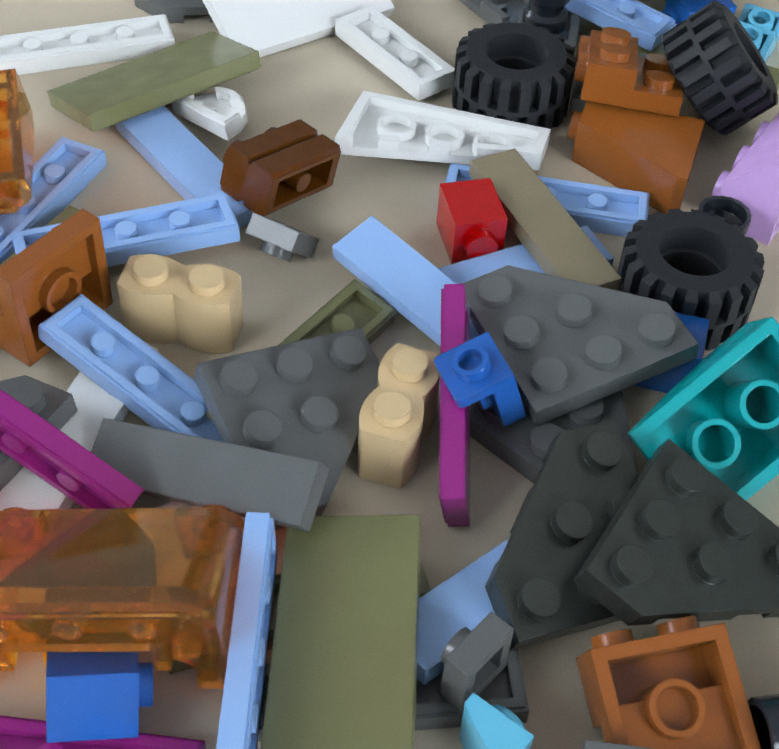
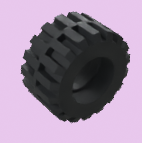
[663,0,778,136]
[452,21,576,132]
[617,208,765,351]

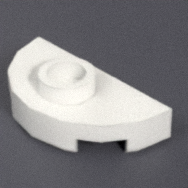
[171,87,248,141]

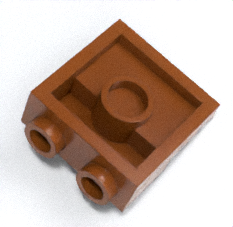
[574,27,683,117]
[0,208,113,367]
[576,616,761,749]

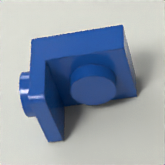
[434,331,526,427]

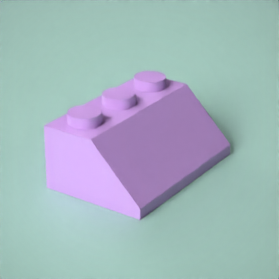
[712,113,779,245]

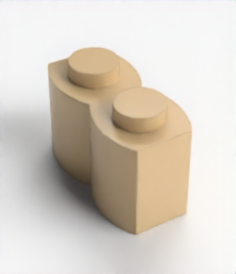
[117,254,244,354]
[357,343,440,489]

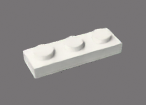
[335,5,455,101]

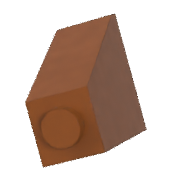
[567,101,705,214]

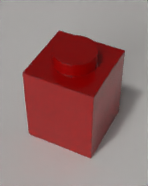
[436,178,508,264]

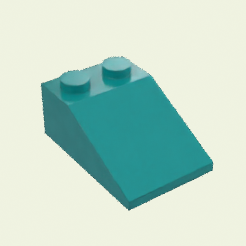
[627,317,779,501]

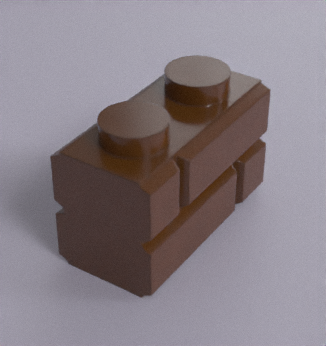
[220,119,341,216]

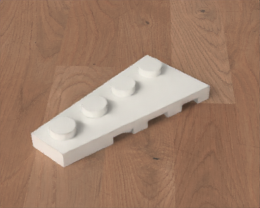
[335,90,551,170]

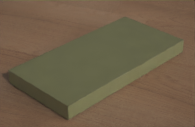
[47,31,262,132]
[261,514,422,749]

